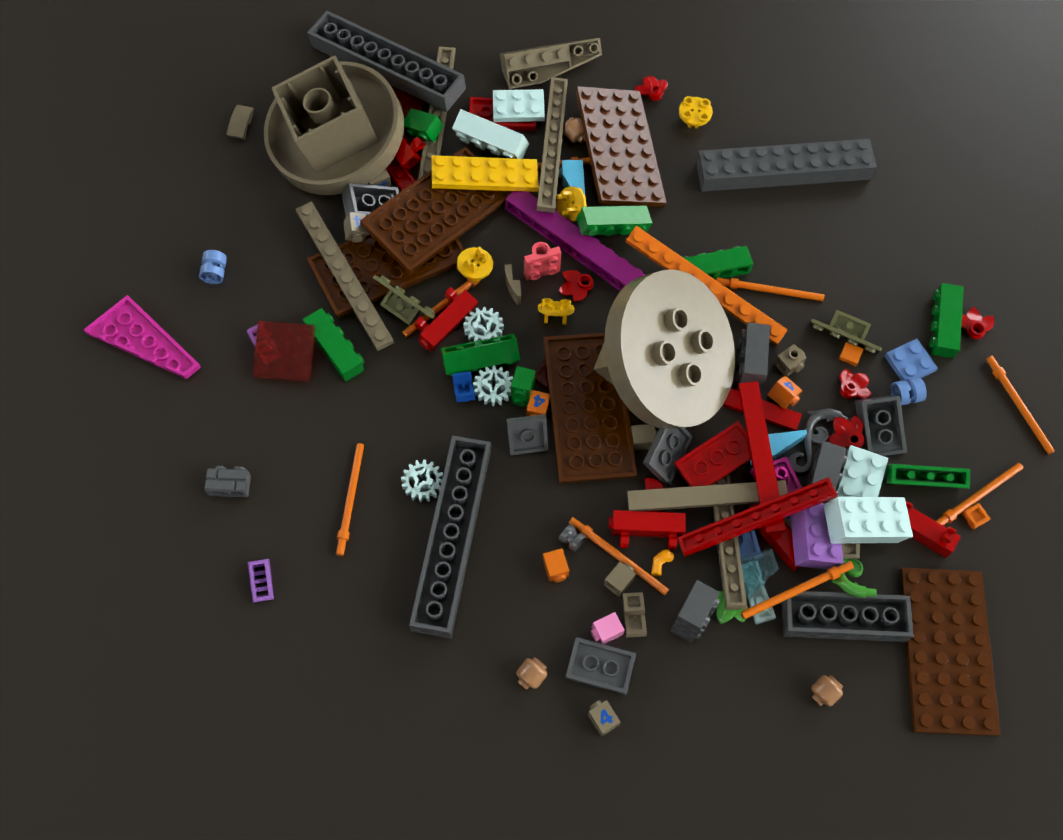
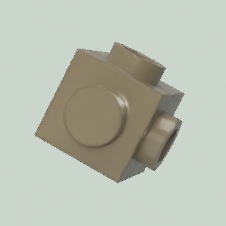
[774,344,807,377]

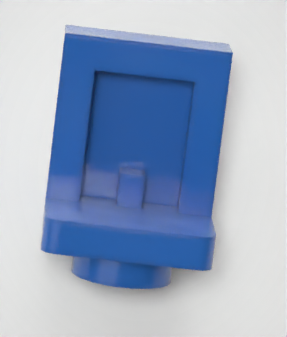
[452,371,475,402]

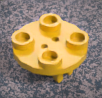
[678,96,713,129]
[556,186,587,222]
[457,246,493,282]
[538,298,575,324]

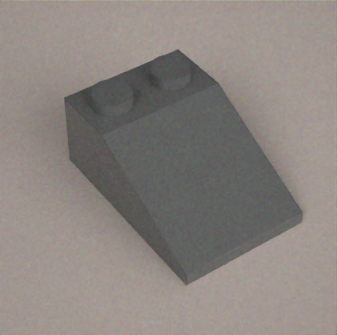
[342,183,399,217]
[855,395,907,456]

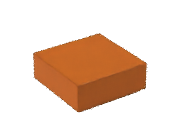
[838,342,863,367]
[961,503,991,530]

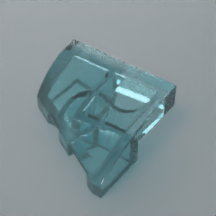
[741,549,779,600]

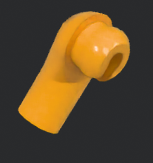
[651,550,674,576]

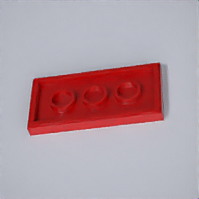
[469,97,536,131]
[674,421,751,487]

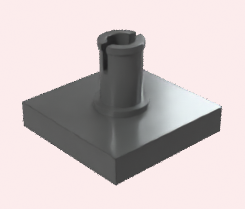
[507,414,548,455]

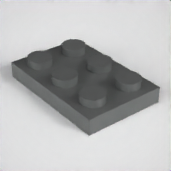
[643,428,693,485]
[565,637,636,695]

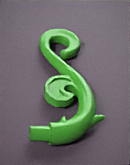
[832,558,877,598]

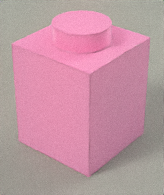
[591,612,625,644]

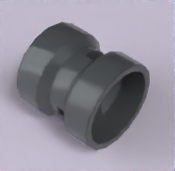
[558,524,586,552]

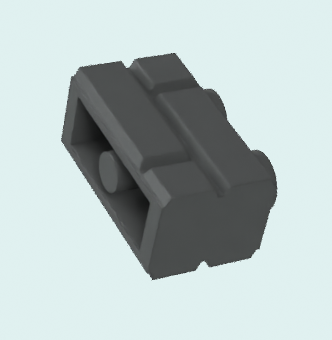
[205,466,251,497]

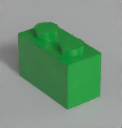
[404,109,444,143]
[511,366,536,407]

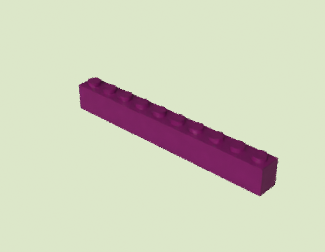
[505,191,645,291]

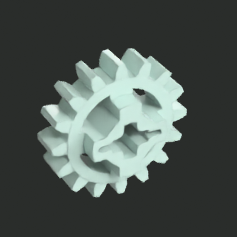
[463,307,504,341]
[473,365,513,406]
[401,460,443,503]

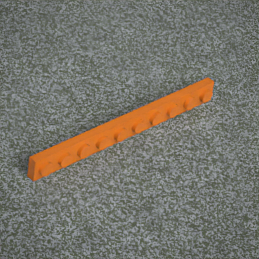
[625,226,787,346]

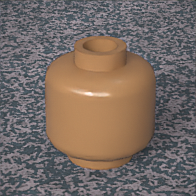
[563,117,586,143]
[516,657,547,690]
[811,675,843,707]

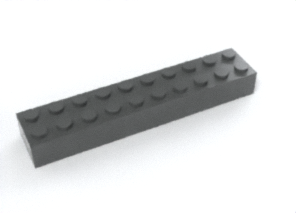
[307,11,466,112]
[696,139,877,192]
[409,435,491,639]

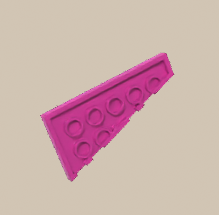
[83,295,201,379]

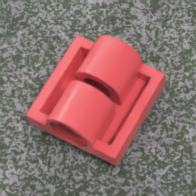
[524,242,562,281]

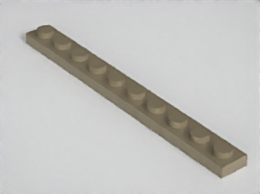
[418,47,456,179]
[537,77,568,213]
[296,201,394,351]

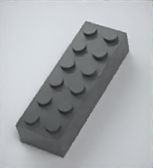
[782,591,914,642]

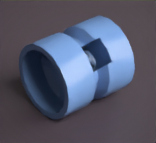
[199,250,227,284]
[891,377,927,406]

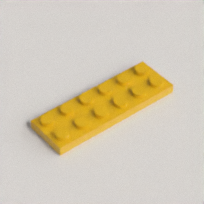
[431,155,539,192]

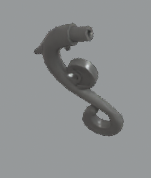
[788,408,850,475]

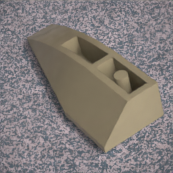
[500,38,602,89]

